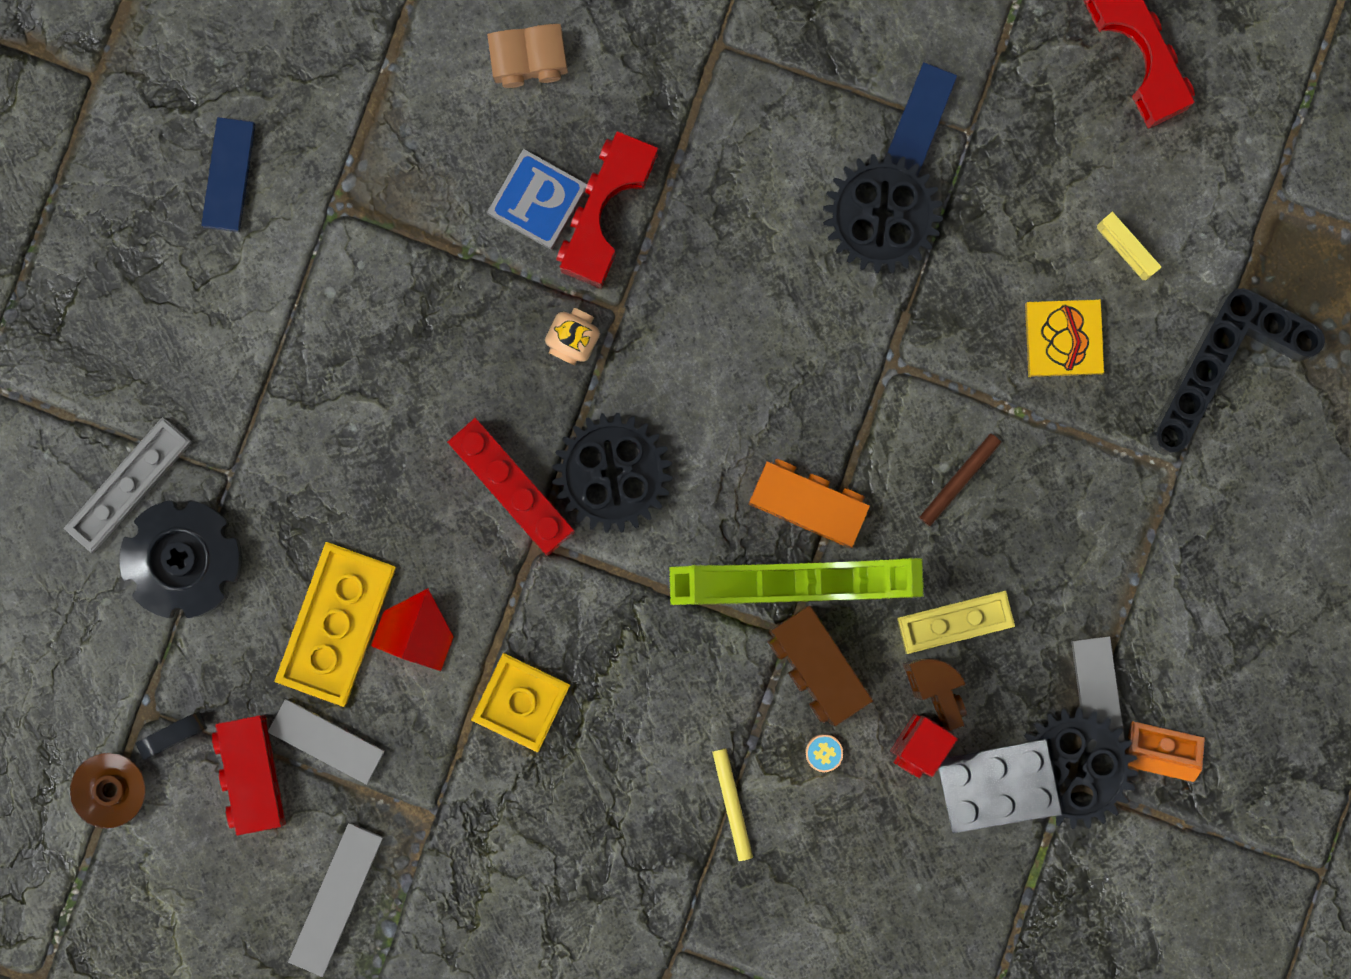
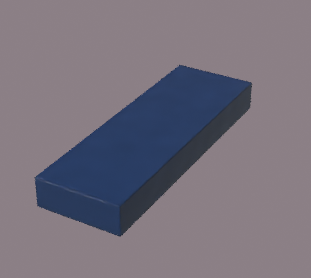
[887,62,957,177]
[201,117,256,233]

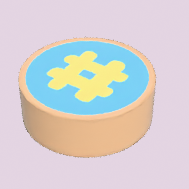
[806,734,843,772]

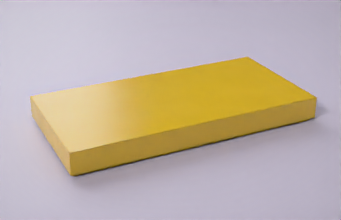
[274,542,397,707]

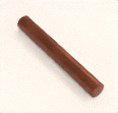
[919,433,1001,527]

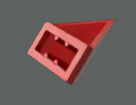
[371,588,454,671]

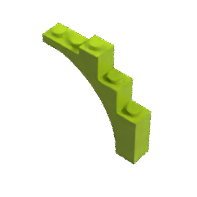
[669,558,923,605]

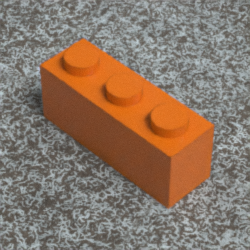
[748,459,870,548]

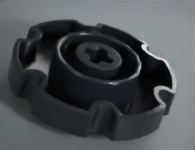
[119,500,242,618]

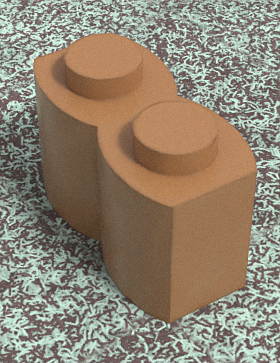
[487,24,568,88]

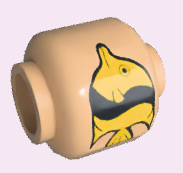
[545,308,600,366]

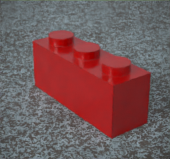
[212,714,286,836]

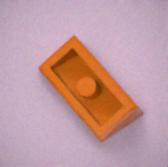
[1125,721,1205,782]

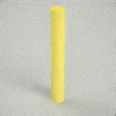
[712,748,753,861]

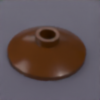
[70,753,146,828]

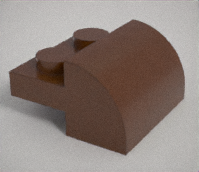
[903,659,967,731]

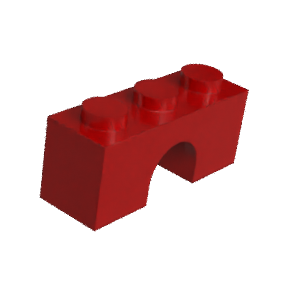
[890,714,958,779]

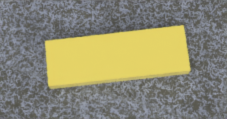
[897,591,1015,654]

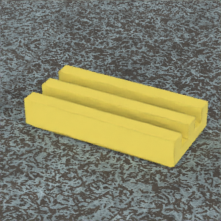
[1097,211,1161,281]

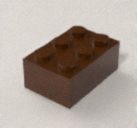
[767,605,873,726]

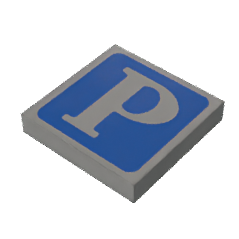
[487,149,587,250]

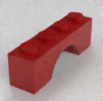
[1083,0,1195,129]
[556,131,658,289]
[447,418,575,556]

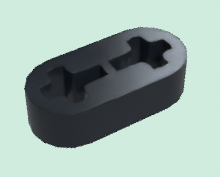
[135,712,207,760]

